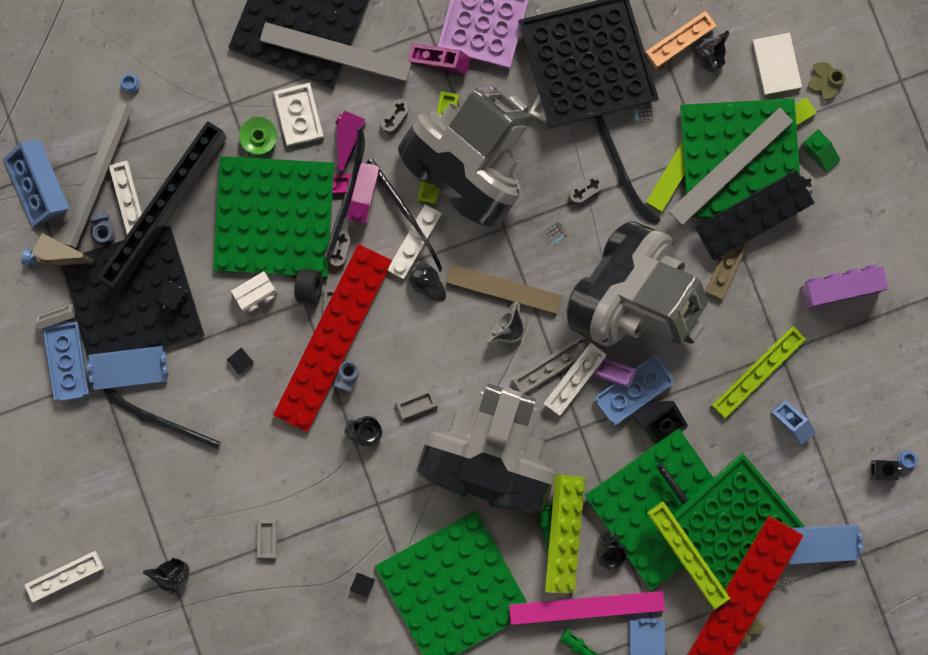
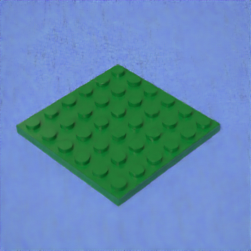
[680,98,803,219]
[213,156,335,277]
[584,428,713,590]
[655,453,805,590]
[375,509,527,655]

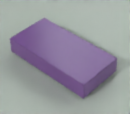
[593,358,636,388]

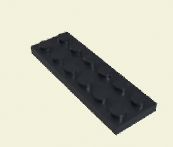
[694,169,815,261]

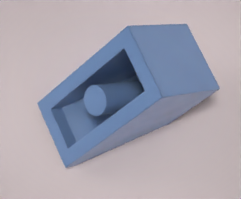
[771,400,816,445]

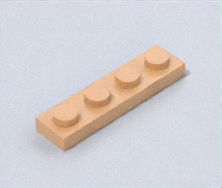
[645,11,717,69]

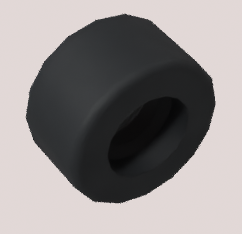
[294,269,322,305]

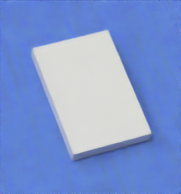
[752,33,802,96]
[273,83,324,147]

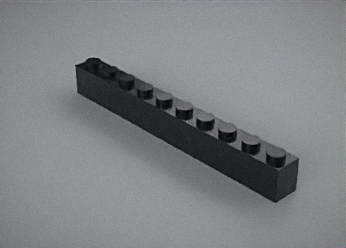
[97,121,227,293]

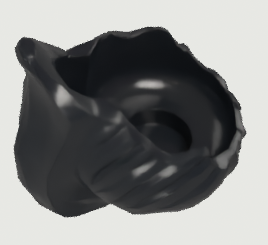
[695,30,729,73]
[408,263,446,300]
[344,416,383,447]
[596,532,627,570]
[143,558,190,593]

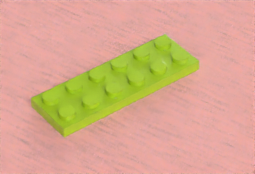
[545,474,585,593]

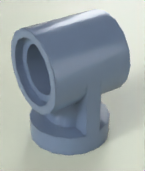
[90,213,116,245]
[334,361,359,392]

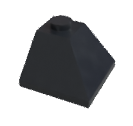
[633,401,688,445]

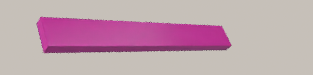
[509,591,665,625]

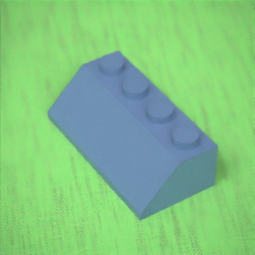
[3,140,69,227]

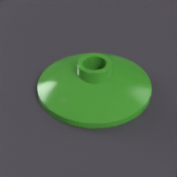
[239,117,277,155]

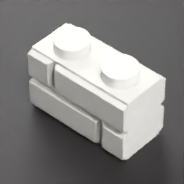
[231,271,277,313]

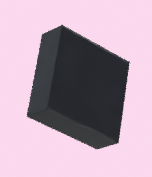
[227,347,254,375]
[350,572,375,598]

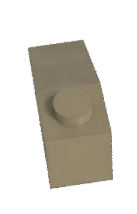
[32,233,94,266]

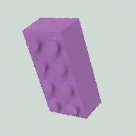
[800,264,889,309]

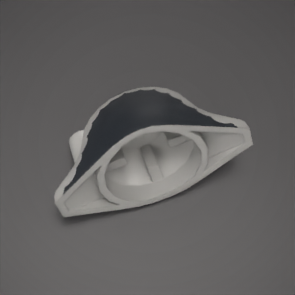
[486,301,526,344]

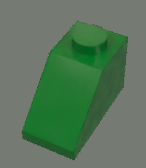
[800,129,840,173]

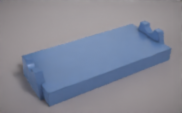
[43,321,90,401]
[87,346,169,390]
[595,355,675,425]
[788,524,863,564]
[629,618,665,655]

